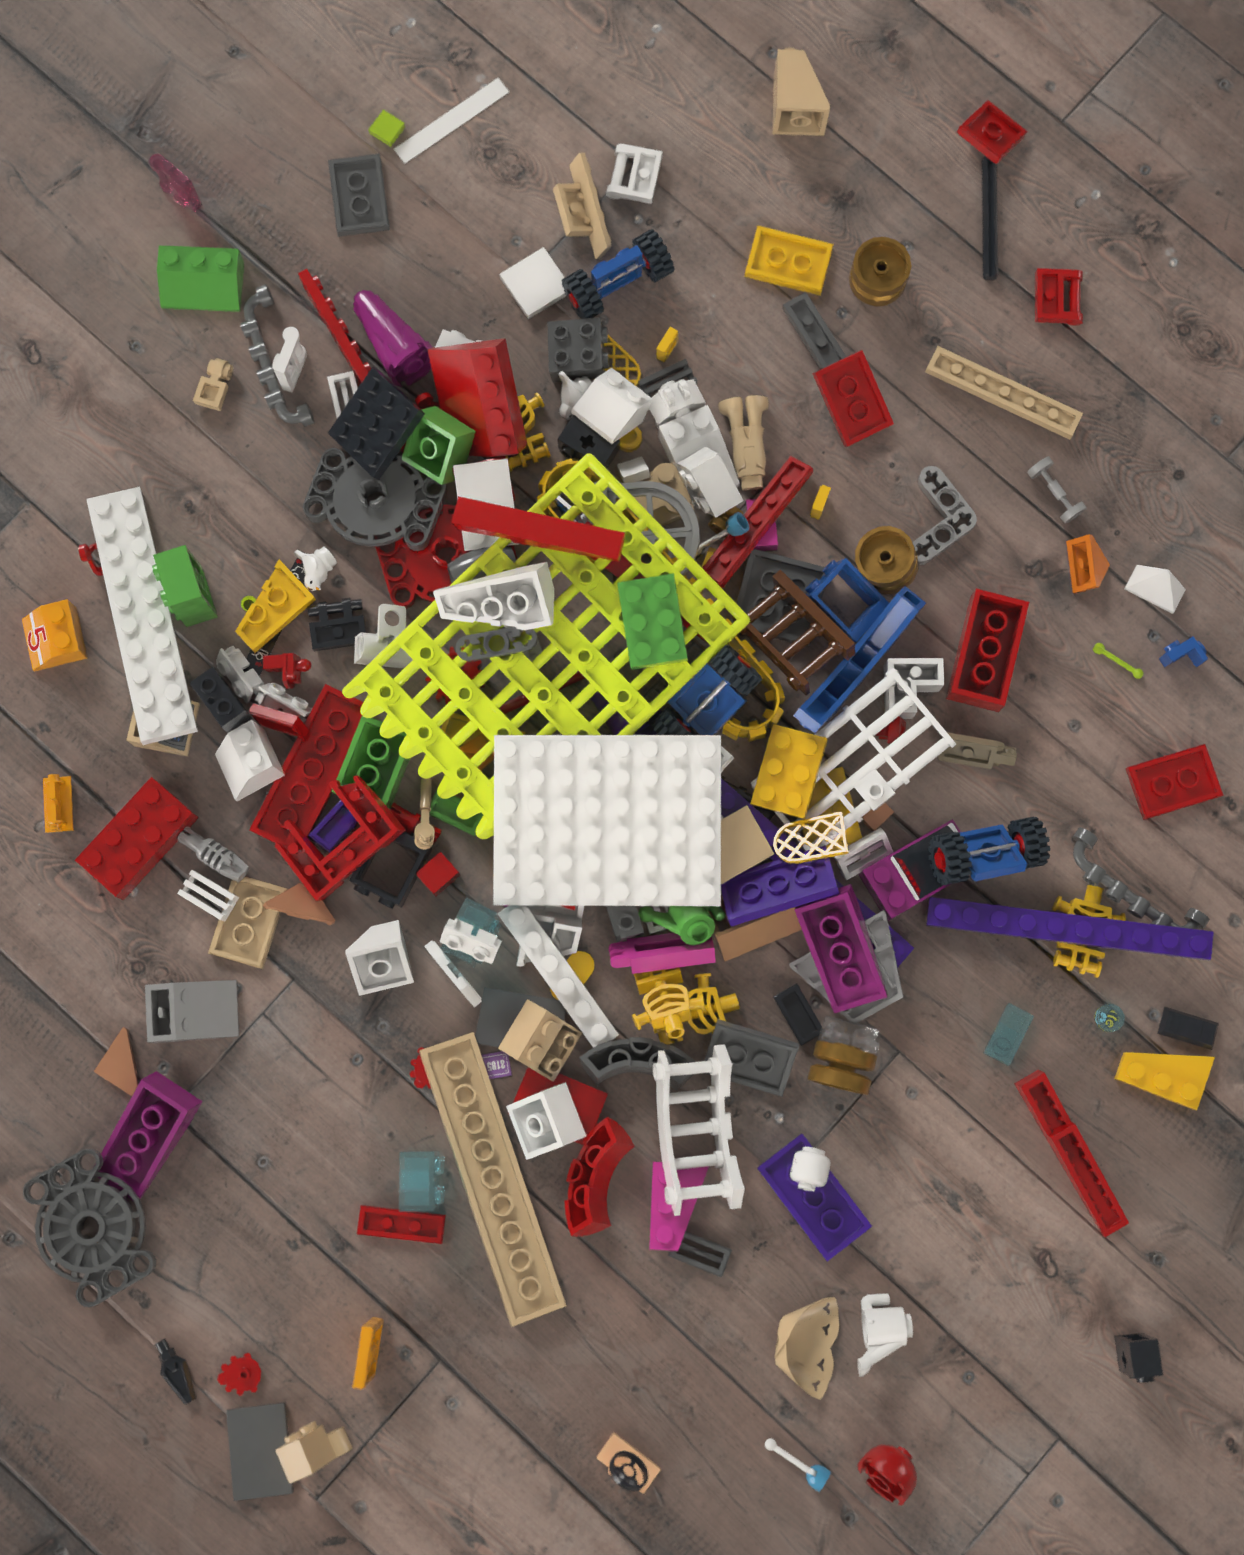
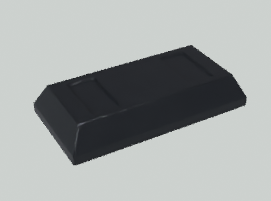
[773,983,825,1046]
[1157,1007,1219,1050]

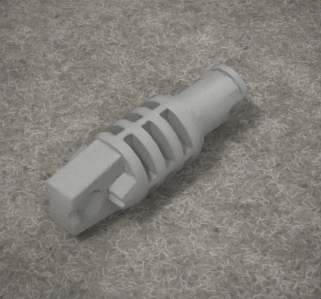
[177,827,249,883]

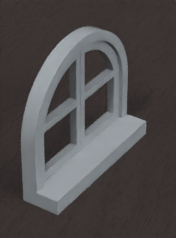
[594,481,700,584]

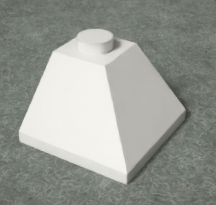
[345,920,414,996]

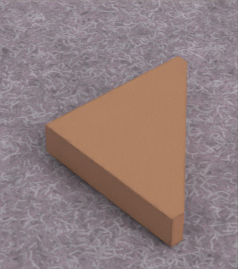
[263,882,336,926]
[94,1027,138,1096]

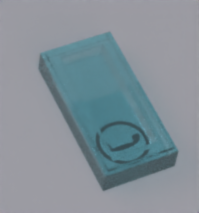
[983,1003,1034,1066]

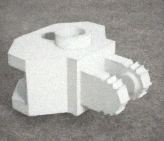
[648,379,706,429]

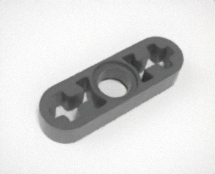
[456,627,538,662]

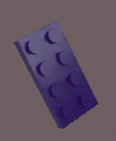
[721,845,840,926]
[757,1133,872,1262]

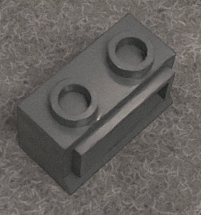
[606,906,644,942]

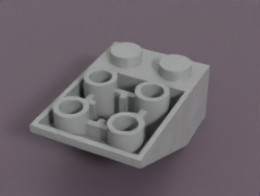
[145,980,239,1043]

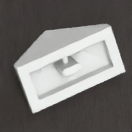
[1124,565,1186,614]

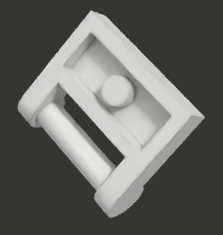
[606,144,662,204]
[272,327,307,393]

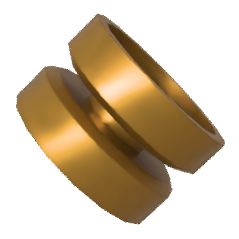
[849,236,912,307]
[855,526,918,594]
[807,1041,877,1095]

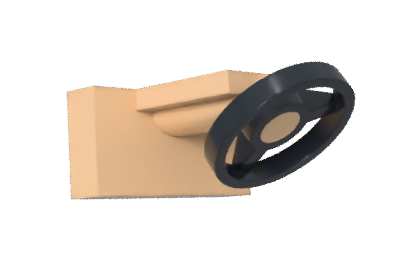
[597,1432,661,1494]

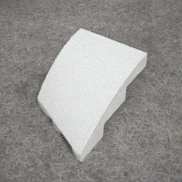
[516,905,584,967]

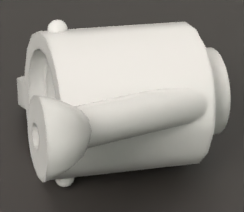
[858,1293,913,1377]

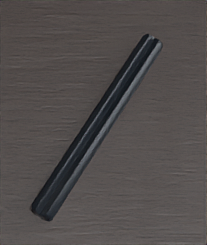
[982,156,998,281]

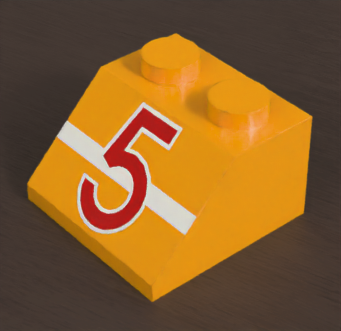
[22,599,87,672]

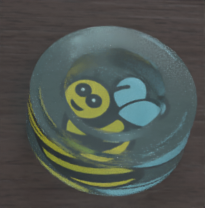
[1094,1004,1125,1032]

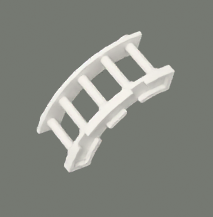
[653,1044,745,1216]

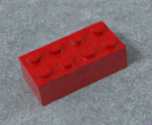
[946,588,1029,713]
[75,777,199,900]

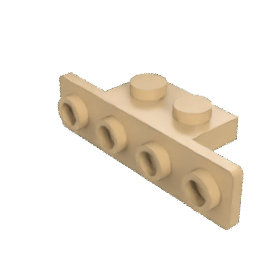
[553,153,611,259]

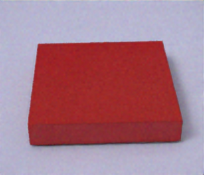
[956,100,1028,165]

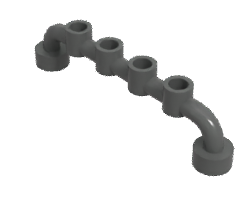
[240,284,315,427]
[1073,827,1210,930]

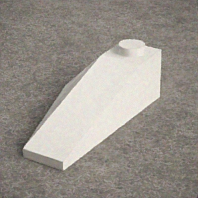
[433,562,554,630]

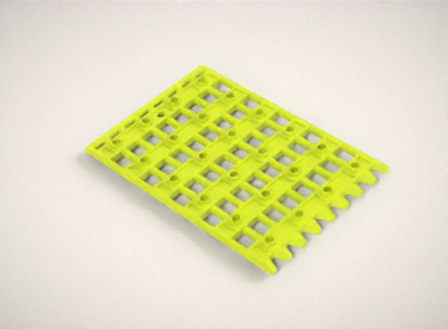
[342,453,750,839]

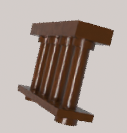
[732,569,856,696]

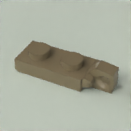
[938,732,1017,769]

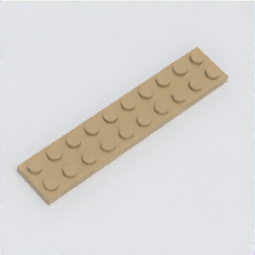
[419,1032,566,1327]

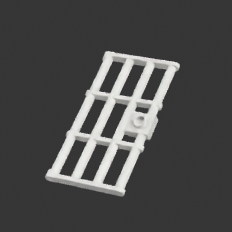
[751,668,956,851]

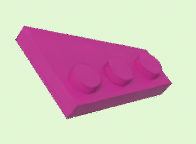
[649,1162,709,1251]

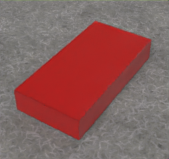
[249,703,309,738]

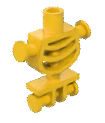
[505,393,551,472]
[1052,885,1126,978]
[632,968,705,1039]
[653,973,740,1045]

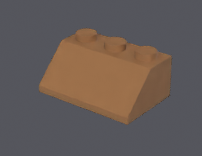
[708,896,802,961]

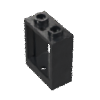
[190,667,255,733]
[349,832,432,909]

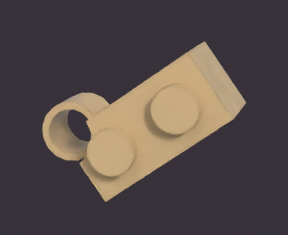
[276,1421,353,1483]

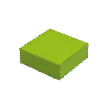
[368,110,405,147]

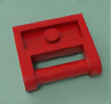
[1035,268,1083,326]

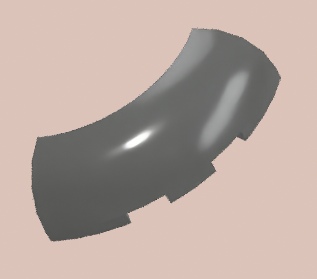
[579,1037,695,1091]

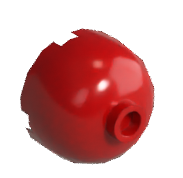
[857,1444,917,1505]

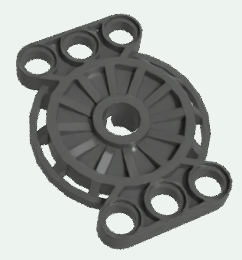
[303,448,448,551]
[23,1149,157,1307]

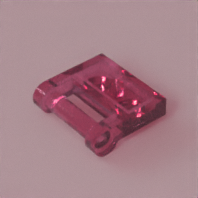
[149,154,202,212]

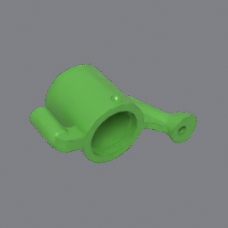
[638,906,725,945]

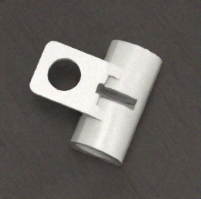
[354,604,413,669]

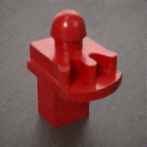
[263,653,312,689]

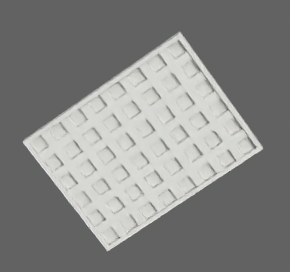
[493,735,721,906]

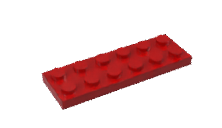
[249,684,364,845]

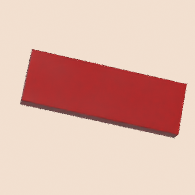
[357,1205,446,1244]

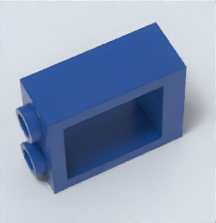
[805,558,889,643]

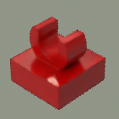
[876,716,906,749]

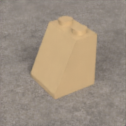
[773,48,830,136]

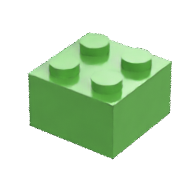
[402,406,476,485]

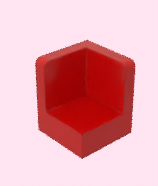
[416,852,461,897]

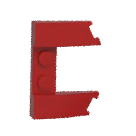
[275,775,406,901]

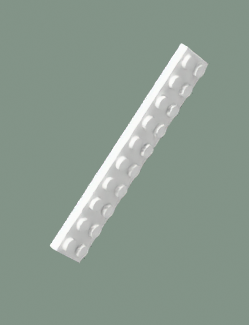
[86,487,198,745]

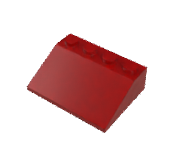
[428,338,527,457]

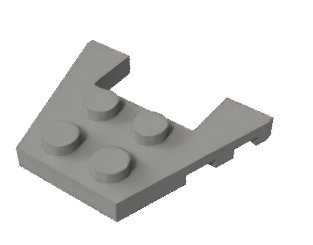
[789,910,904,1025]

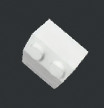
[658,405,740,506]
[453,459,518,551]

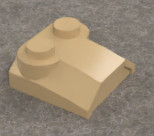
[634,462,694,526]

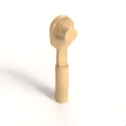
[414,778,434,849]

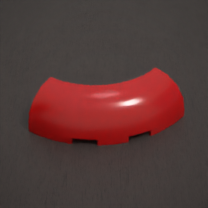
[565,1117,635,1237]

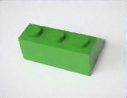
[157,245,244,312]
[332,716,410,809]

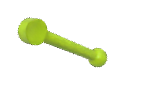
[1093,643,1144,679]

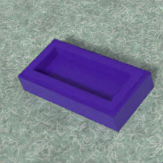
[309,800,358,854]

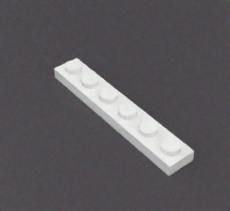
[497,905,619,1048]

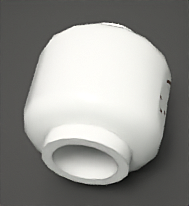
[790,1147,831,1192]

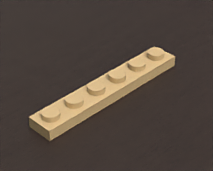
[925,346,1083,440]

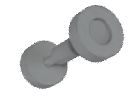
[1027,456,1087,524]

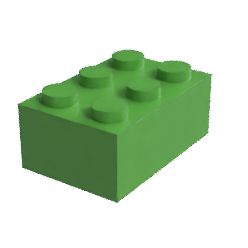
[152,545,218,627]
[617,573,688,670]

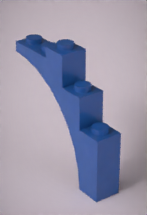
[793,586,926,733]

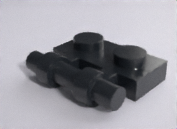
[307,598,366,652]

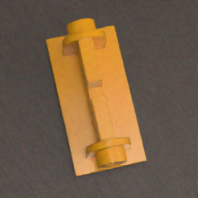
[43,774,74,833]

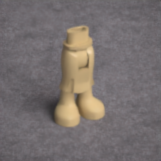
[718,395,769,491]

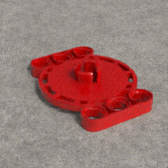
[375,504,518,609]

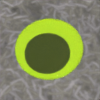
[241,596,256,611]

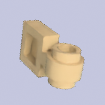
[193,358,233,411]

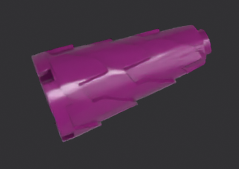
[353,290,433,387]

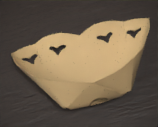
[775,1297,839,1400]

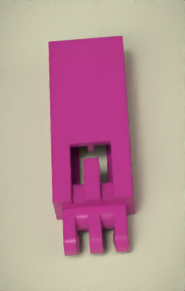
[608,933,716,974]

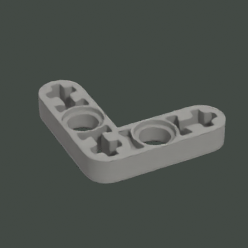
[913,466,977,565]

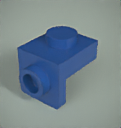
[1159,636,1208,668]

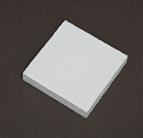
[499,247,567,319]

